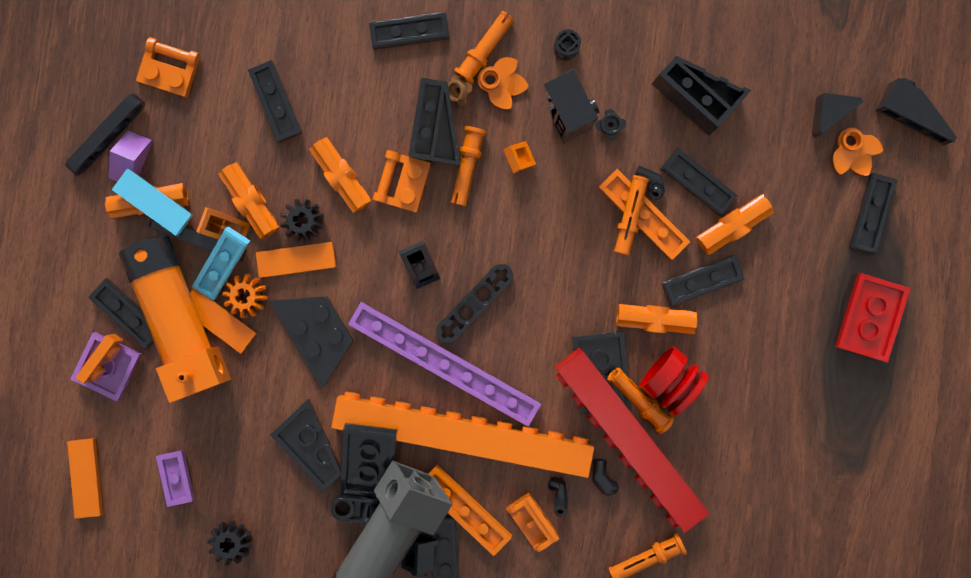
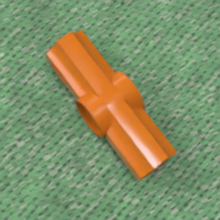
[309,137,372,213]
[218,162,280,239]
[105,183,189,219]
[696,194,774,255]
[616,304,697,334]

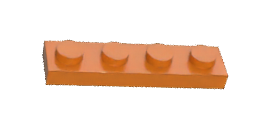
[598,169,690,260]
[428,464,512,556]

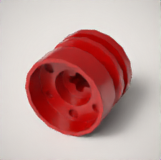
[639,346,709,417]

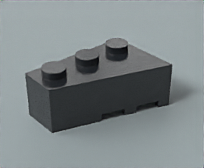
[652,56,751,135]
[544,69,599,144]
[408,77,461,166]

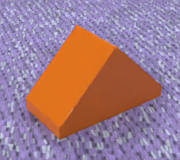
[196,207,251,240]

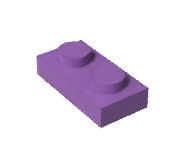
[156,449,195,507]

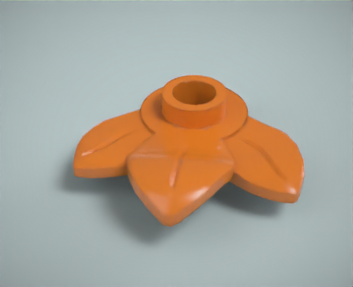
[478,57,529,110]
[832,128,883,176]

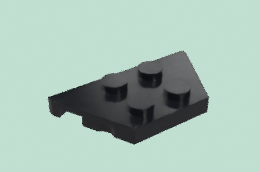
[270,296,354,387]

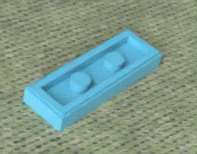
[112,169,193,236]
[192,227,250,301]

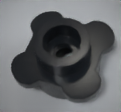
[595,109,626,140]

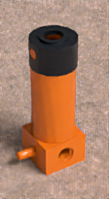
[118,235,231,403]

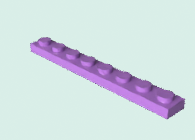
[348,302,541,427]

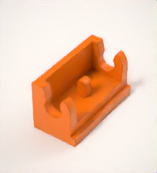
[506,492,560,552]

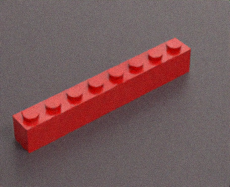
[555,348,710,533]

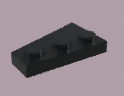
[270,399,341,491]

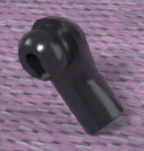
[635,165,665,200]
[592,459,619,496]
[548,477,568,516]

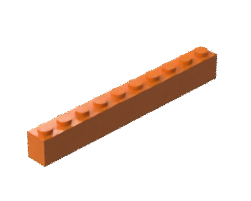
[331,392,594,478]

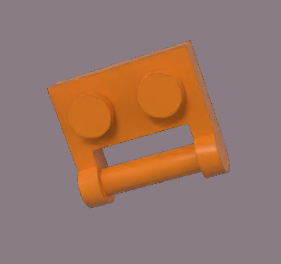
[136,37,200,98]
[372,150,431,213]

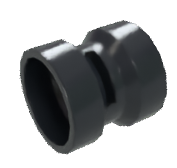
[554,29,581,61]

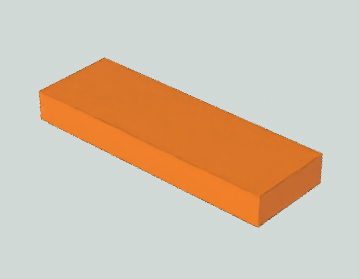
[256,242,337,278]
[190,288,258,354]
[67,438,103,519]

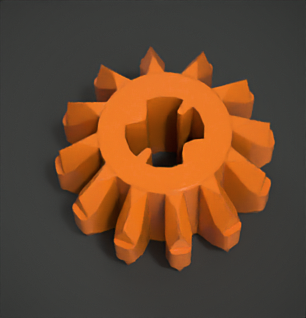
[222,274,268,318]

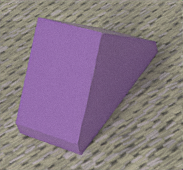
[109,131,153,182]

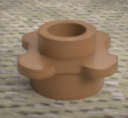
[448,75,472,106]

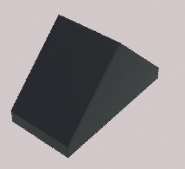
[812,93,864,137]
[398,241,440,289]

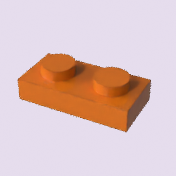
[75,334,123,384]

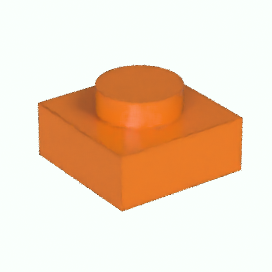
[503,141,536,173]

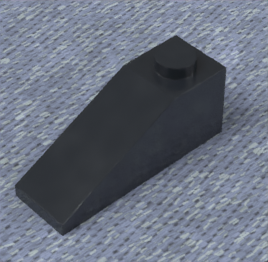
[876,78,957,145]

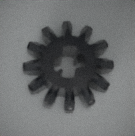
[280,199,325,242]
[207,520,253,566]

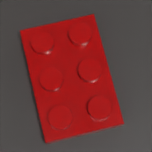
[835,273,911,363]

